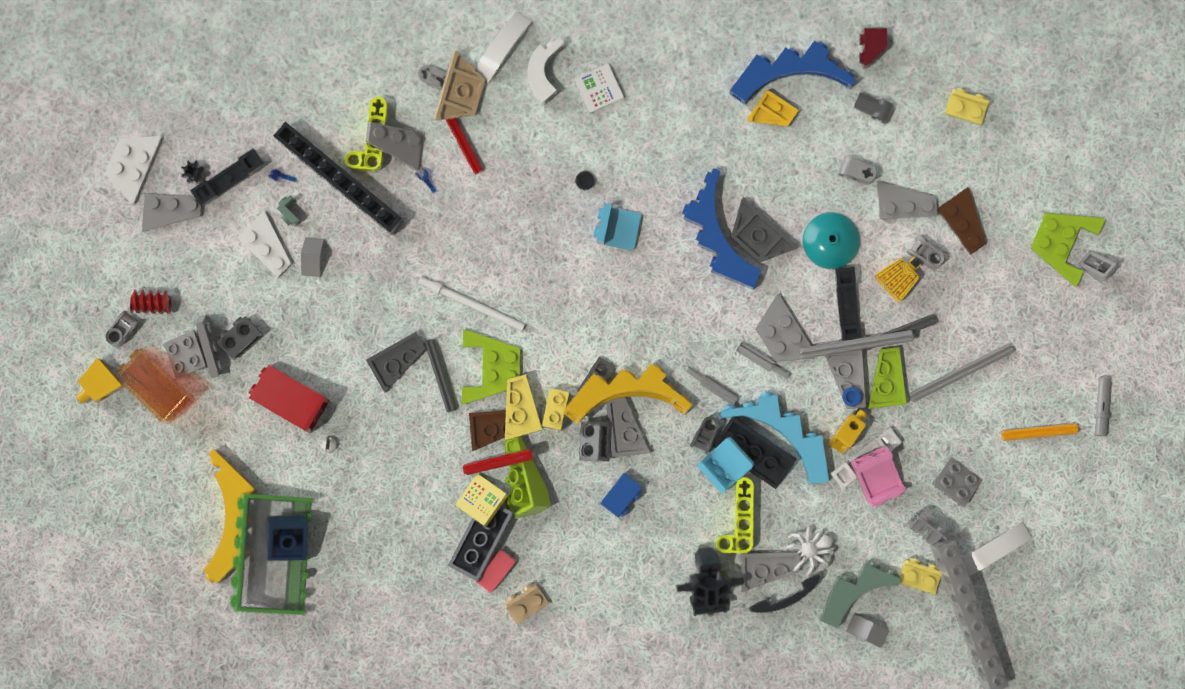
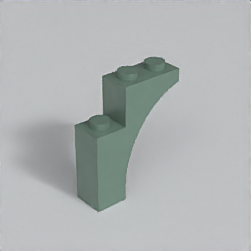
[819,562,901,628]

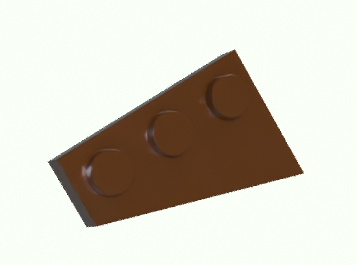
[937,187,986,255]
[469,410,506,452]

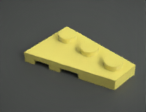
[505,374,542,441]

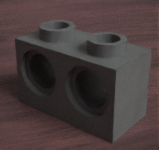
[217,316,263,360]
[579,421,611,462]

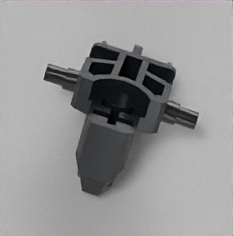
[676,544,744,616]

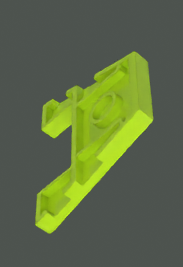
[1030,213,1105,287]
[462,329,520,404]

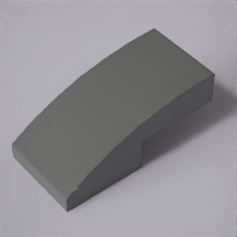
[577,356,615,392]

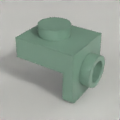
[277,195,300,226]

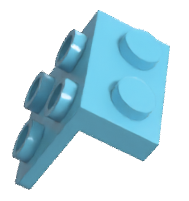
[594,203,641,250]
[697,437,754,494]

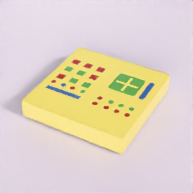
[456,474,508,527]

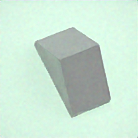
[301,238,324,277]
[1078,250,1118,283]
[846,614,889,648]

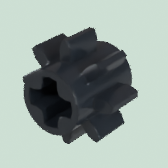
[181,160,205,184]

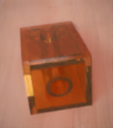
[114,349,194,424]

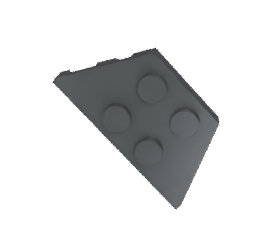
[731,197,798,263]

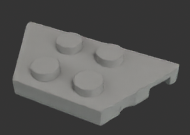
[755,294,816,362]

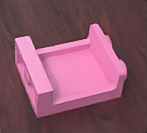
[851,446,907,507]

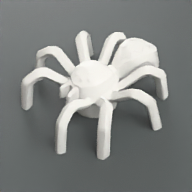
[783,526,834,576]

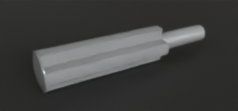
[736,342,790,378]
[686,367,739,405]

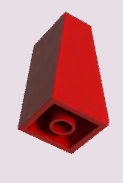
[249,365,330,434]

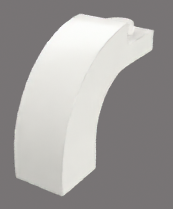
[528,37,565,106]

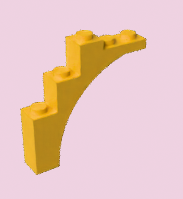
[563,363,693,425]

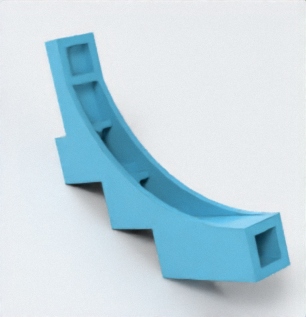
[720,392,829,485]

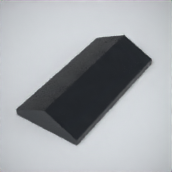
[712,416,797,489]
[448,506,515,582]

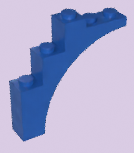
[729,40,856,105]
[682,168,761,290]

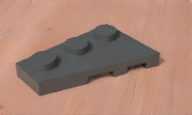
[366,332,425,393]

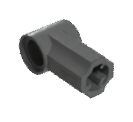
[853,92,894,124]

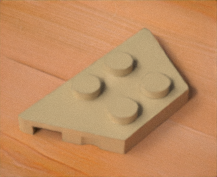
[433,50,485,121]

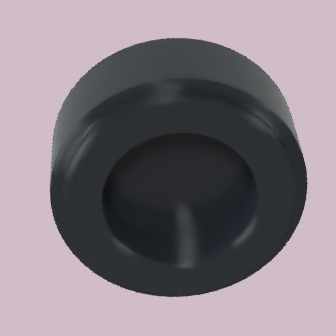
[575,171,594,191]

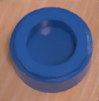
[842,387,862,407]

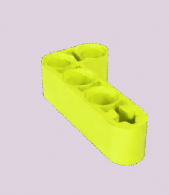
[345,96,388,173]
[715,477,754,553]

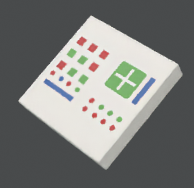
[574,64,624,114]

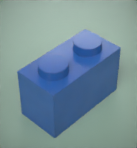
[600,473,642,518]

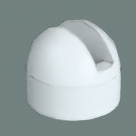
[321,437,337,452]

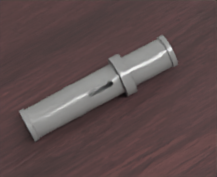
[1094,378,1111,436]

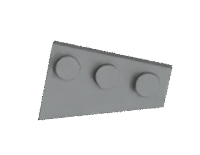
[142,194,202,232]

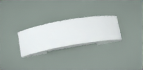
[475,11,532,83]
[830,428,902,489]
[962,522,1032,576]

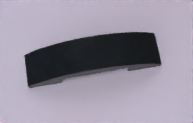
[190,148,264,206]
[835,267,861,341]
[748,574,821,613]

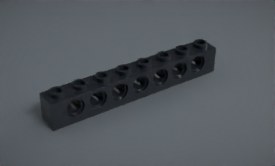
[273,121,404,236]

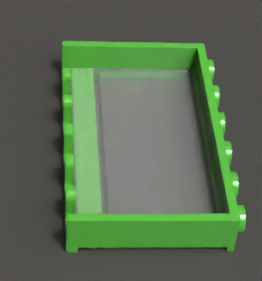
[230,494,314,615]

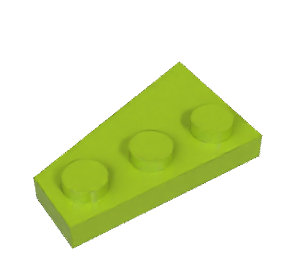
[868,347,907,409]

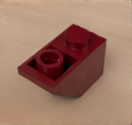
[859,28,887,69]

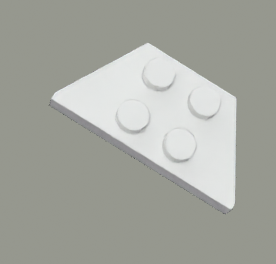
[105,136,162,205]

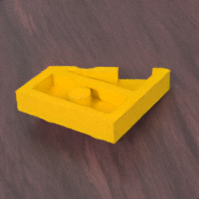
[747,90,799,127]

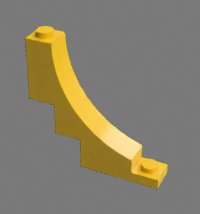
[203,449,257,583]

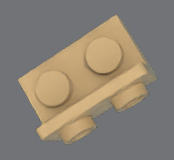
[504,583,549,625]

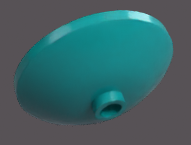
[803,212,860,269]

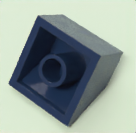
[266,515,308,561]

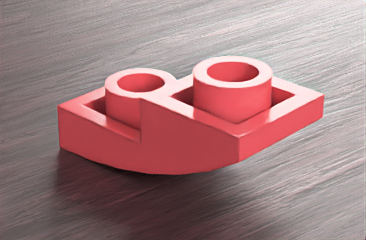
[475,549,516,593]

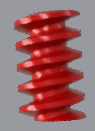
[130,289,172,314]

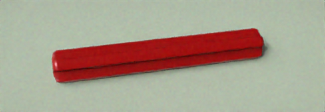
[446,118,483,175]
[463,449,534,475]

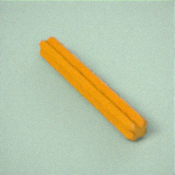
[1001,423,1078,441]

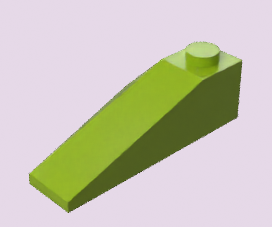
[505,437,551,520]

